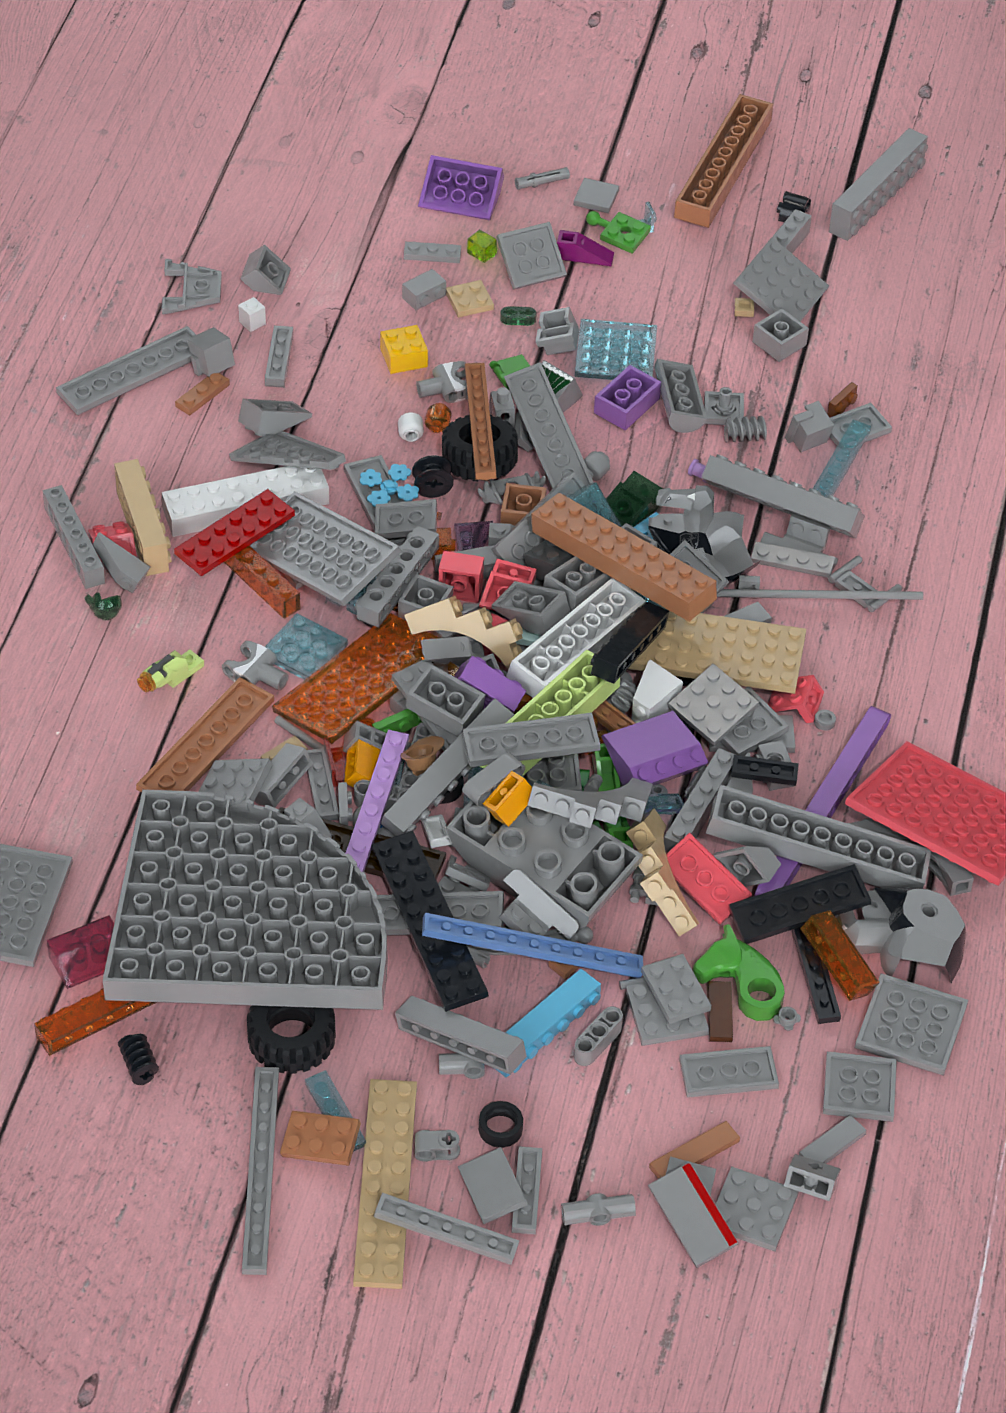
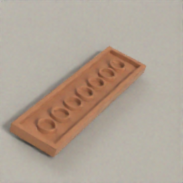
[136,677,274,793]

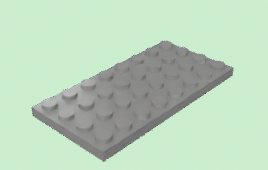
[242,491,402,606]

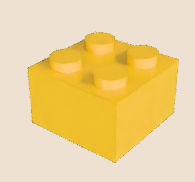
[380,325,428,374]

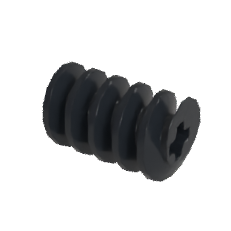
[118,1033,159,1085]

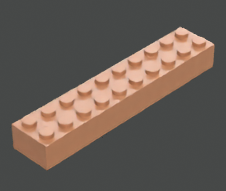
[674,94,774,228]
[531,493,717,622]

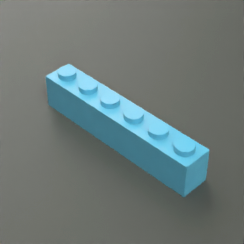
[494,969,601,1078]

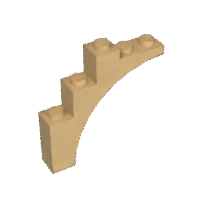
[404,596,523,670]
[626,808,699,936]

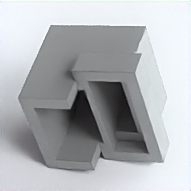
[536,307,579,355]
[187,327,235,377]
[785,401,834,452]

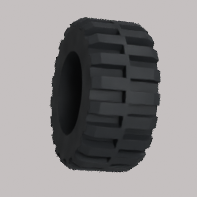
[442,415,518,482]
[247,1005,336,1074]

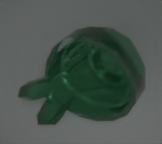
[85,592,122,621]

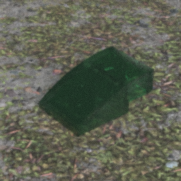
[603,471,663,527]

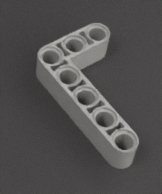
[354,723,432,813]

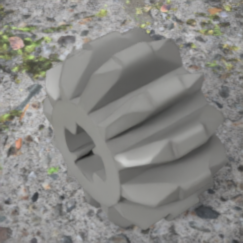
[606,679,637,714]

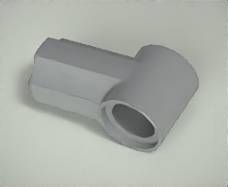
[439,1053,485,1079]

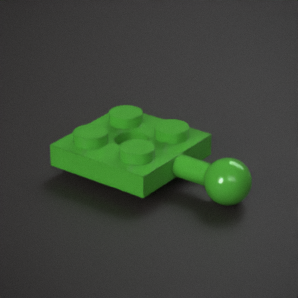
[586,211,651,254]

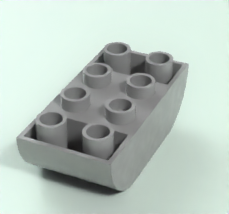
[446,800,643,929]

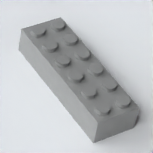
[544,523,658,611]

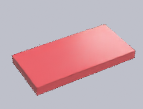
[666,833,752,925]

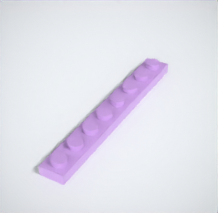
[345,730,409,872]

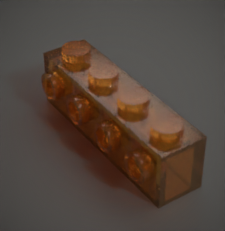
[800,910,880,1001]

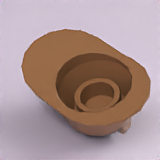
[400,736,445,776]

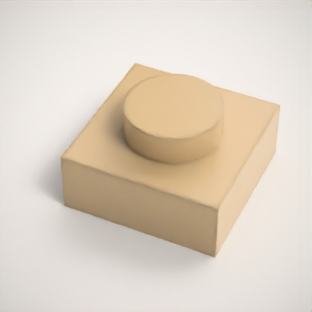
[735,298,754,317]

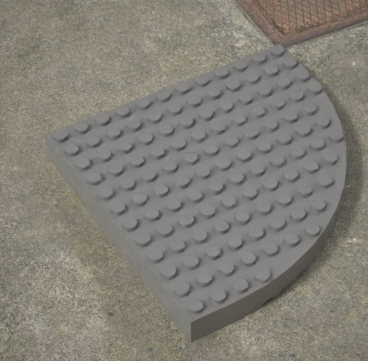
[103,790,388,1010]

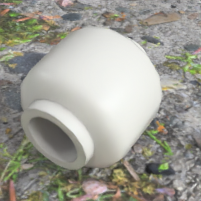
[398,412,424,442]

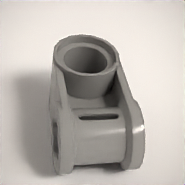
[415,1130,460,1162]

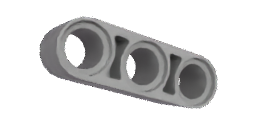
[462,752,525,807]
[574,1006,623,1066]

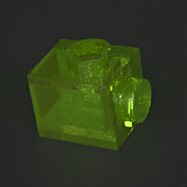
[467,229,497,263]

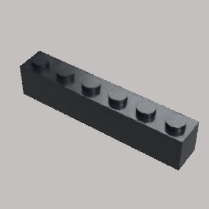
[591,602,669,684]

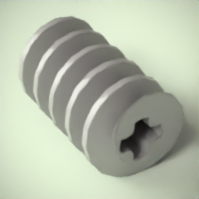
[724,416,767,442]

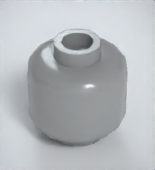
[584,451,610,481]

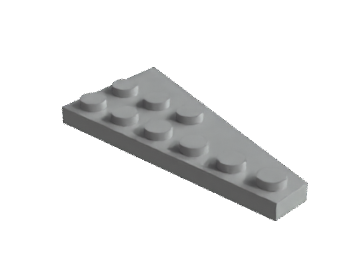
[229,431,346,470]

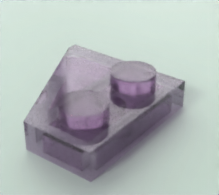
[454,521,493,551]

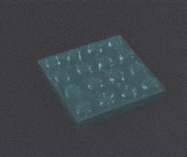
[575,319,657,380]

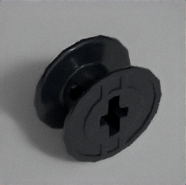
[412,455,454,498]

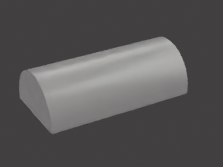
[654,359,707,433]

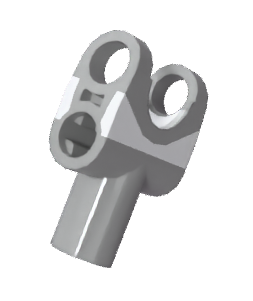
[416,361,468,403]
[222,641,289,690]

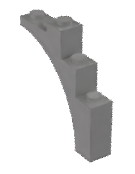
[527,778,653,828]
[847,819,974,896]

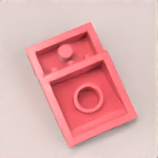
[479,559,537,611]

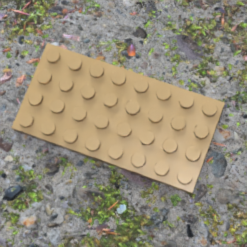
[628,607,806,694]

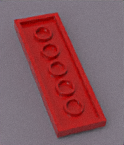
[174,489,295,576]

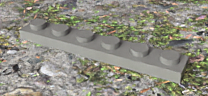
[374,1193,519,1265]

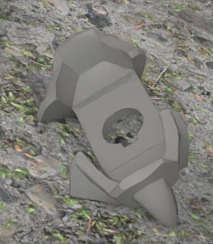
[478,471,546,505]

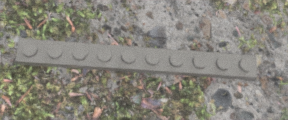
[242,1067,279,1275]

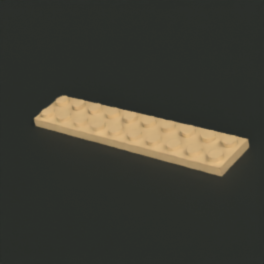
[353,1079,417,1289]

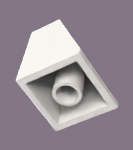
[631,660,683,723]

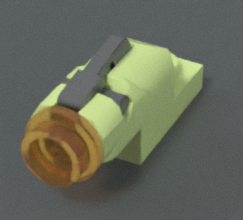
[137,650,204,693]

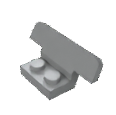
[760,513,838,569]
[499,869,579,940]

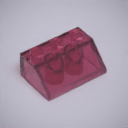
[47,915,114,989]

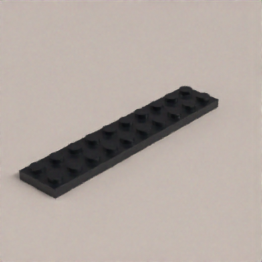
[371,831,489,1012]

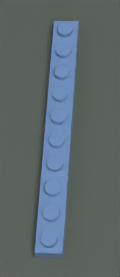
[422,913,643,978]

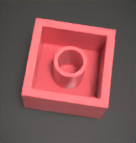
[439,551,484,603]

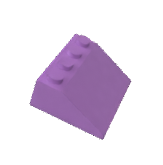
[418,155,504,220]
[602,711,709,786]

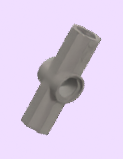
[561,1193,636,1226]

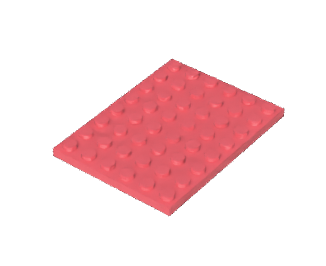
[845,741,1006,886]

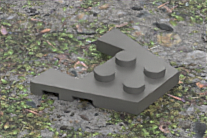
[162,259,222,314]

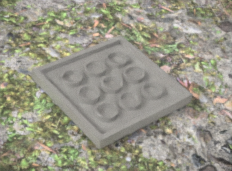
[733,237,829,321]
[855,973,968,1076]

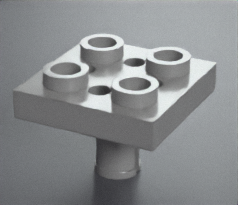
[704,387,744,425]

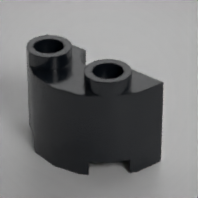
[777,191,811,222]

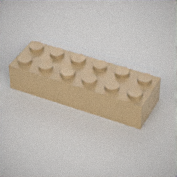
[114,459,172,576]

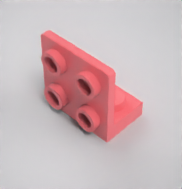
[88,521,137,562]
[768,675,824,723]

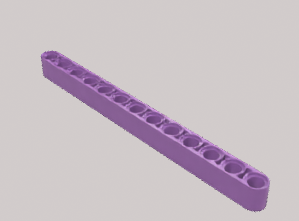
[754,706,891,896]

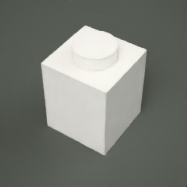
[238,297,266,332]

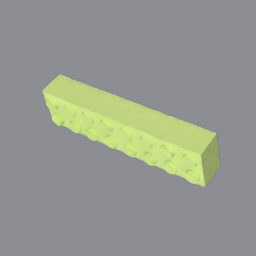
[480,650,620,777]

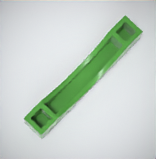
[592,743,633,848]

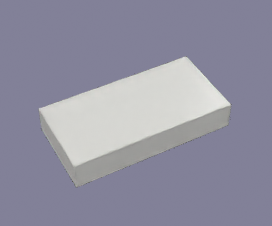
[421,814,452,848]

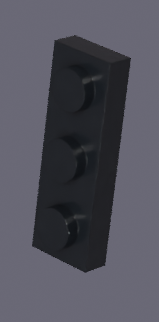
[731,755,799,786]

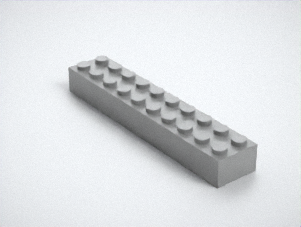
[706,784,931,889]

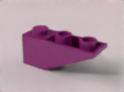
[557,230,614,266]

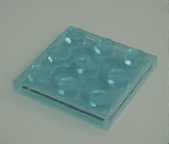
[265,613,348,683]

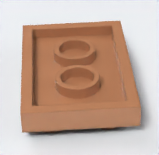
[280,1111,361,1166]

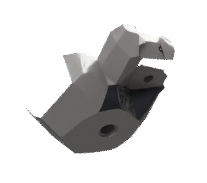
[648,485,760,586]
[836,887,966,983]

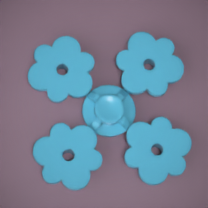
[360,464,419,507]

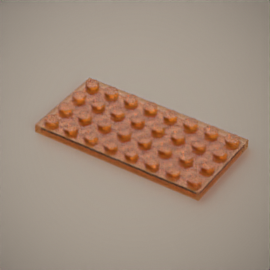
[272,613,439,744]

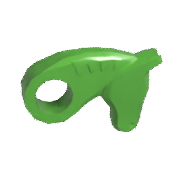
[692,924,785,1021]

